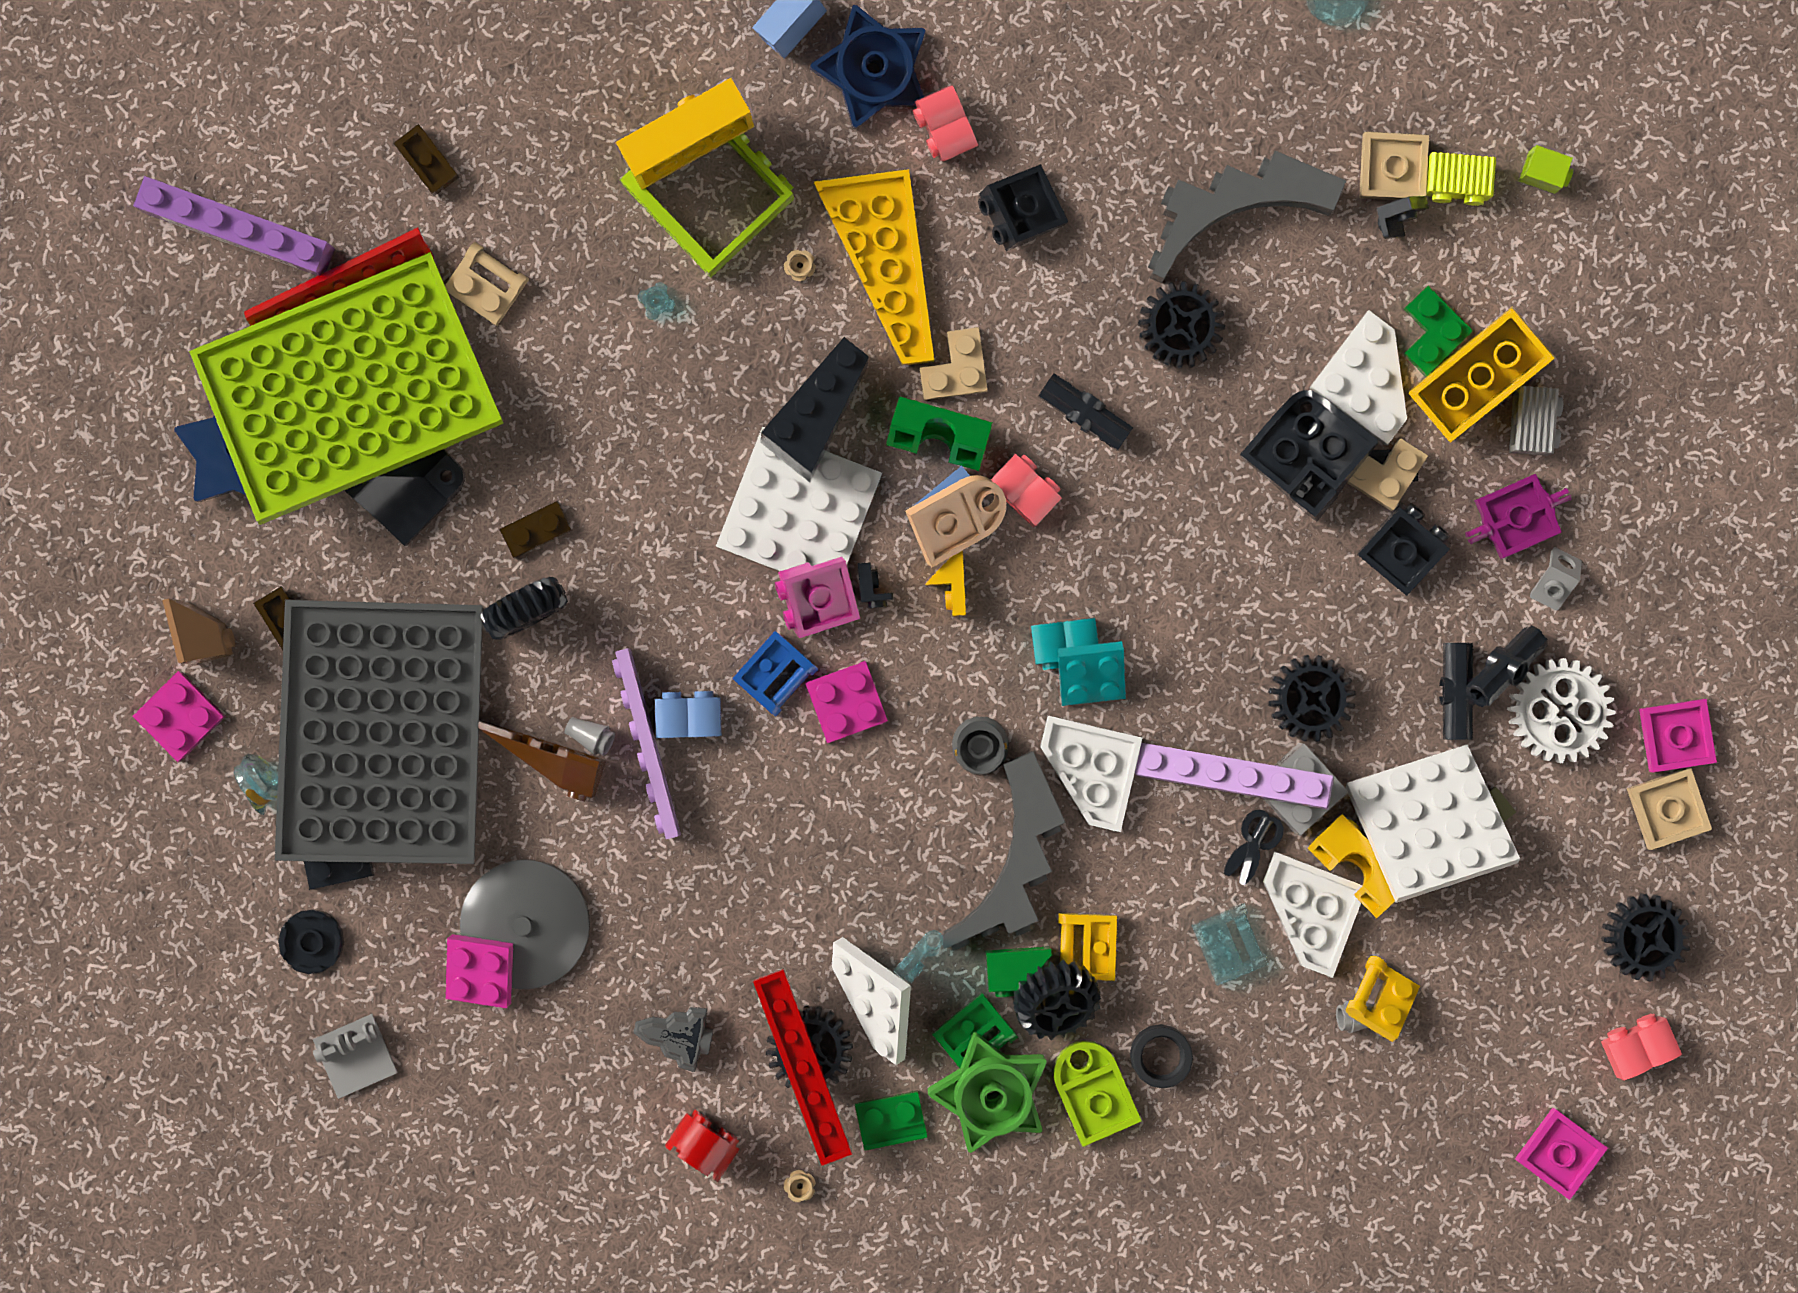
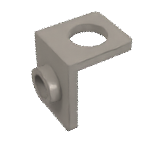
[1530,547,1582,610]

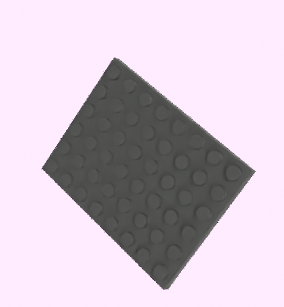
[275,600,483,864]

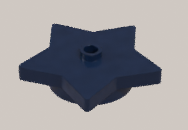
[810,5,926,129]
[174,415,246,502]

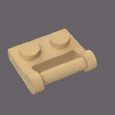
[445,242,529,326]

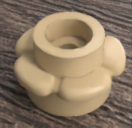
[784,250,816,281]
[784,1170,816,1202]

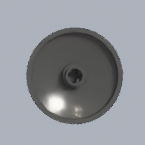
[460,859,590,989]

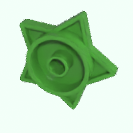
[927,1032,1047,1153]

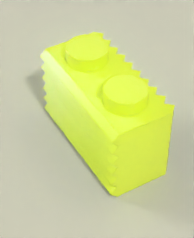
[1426,152,1496,206]

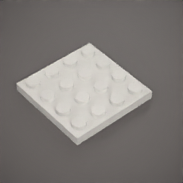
[716,427,882,571]
[1346,745,1520,903]

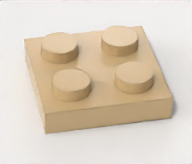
[1359,132,1429,200]
[1627,768,1712,850]

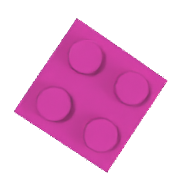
[805,661,888,743]
[132,671,226,762]
[1639,699,1717,772]
[446,934,513,1008]
[1515,1108,1608,1200]

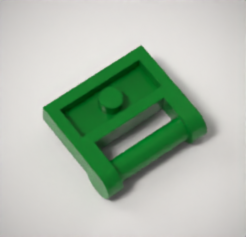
[932,992,1019,1068]

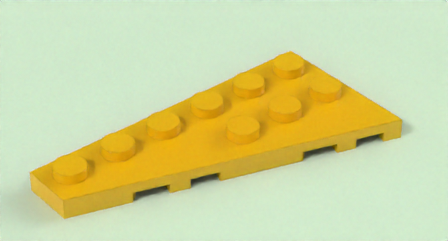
[814,169,934,366]

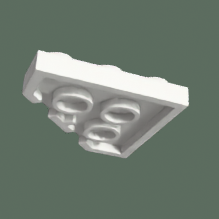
[1310,310,1407,445]
[1040,716,1142,832]
[1263,852,1362,978]
[832,937,911,1065]

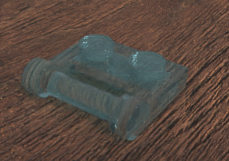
[1191,903,1269,986]
[893,930,943,984]

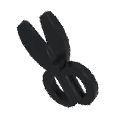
[1224,810,1284,885]

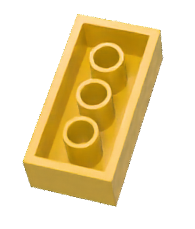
[616,78,754,190]
[1408,306,1555,443]

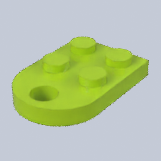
[1053,1040,1142,1147]

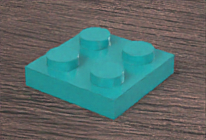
[1057,641,1126,706]

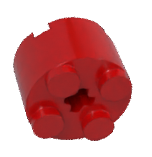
[665,1110,740,1182]

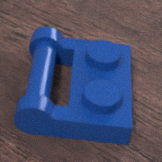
[732,631,819,717]

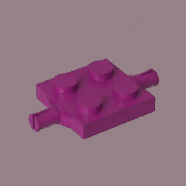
[1465,474,1572,559]

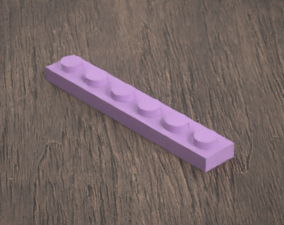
[612,648,681,839]
[1135,743,1334,810]

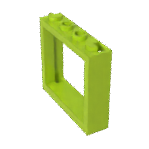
[620,133,794,278]

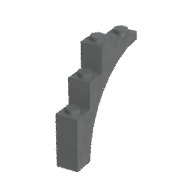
[1148,151,1346,283]
[939,751,1065,951]

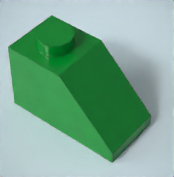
[985,946,1052,997]

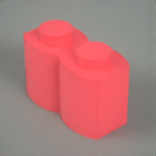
[913,85,978,162]
[991,454,1062,527]
[1601,1014,1682,1080]

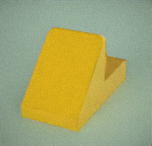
[925,550,966,617]

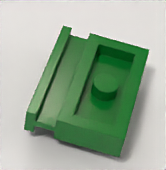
[855,1090,927,1151]

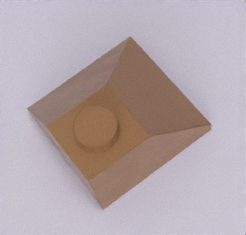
[162,598,235,664]

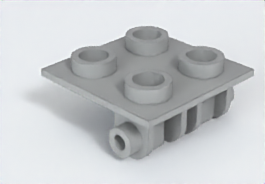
[313,1014,398,1099]

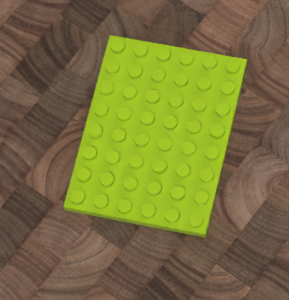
[189,252,504,525]

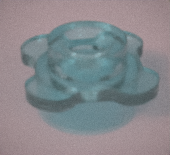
[638,282,675,320]

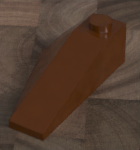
[478,721,607,802]

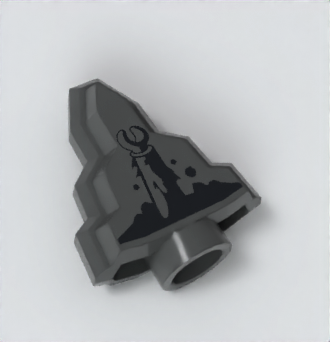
[634,1007,714,1072]

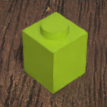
[1519,145,1574,194]

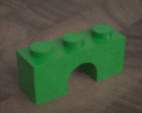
[886,396,993,471]

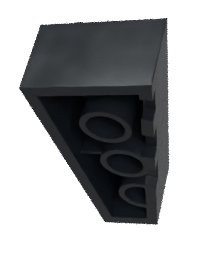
[760,337,869,483]

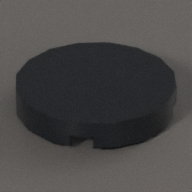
[278,909,344,974]

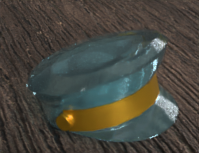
[234,753,278,815]

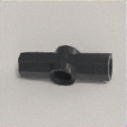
[1038,373,1134,451]
[1466,625,1548,708]
[1439,643,1475,740]

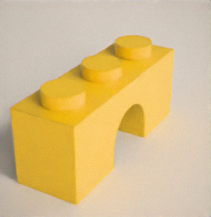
[1308,814,1395,918]

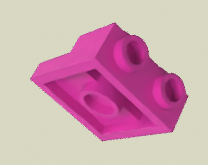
[775,557,860,638]

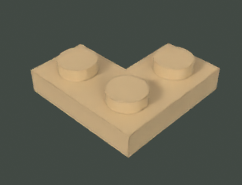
[920,327,988,401]
[1347,439,1428,511]

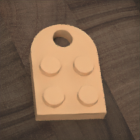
[905,475,1006,567]

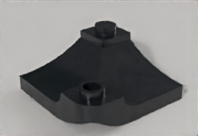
[1240,390,1379,522]
[344,449,465,546]

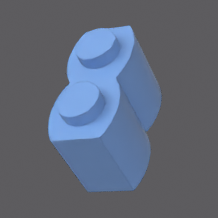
[655,691,722,738]

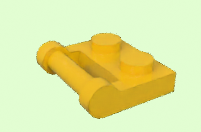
[1058,913,1117,981]
[1345,956,1420,1042]

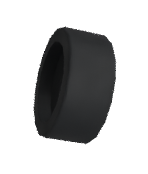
[1130,1024,1193,1089]

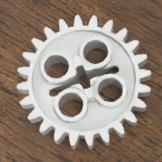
[1507,658,1616,763]

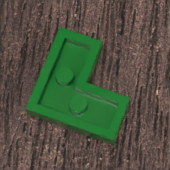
[1403,285,1473,377]

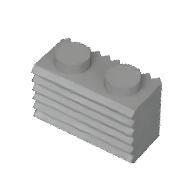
[1509,386,1563,456]

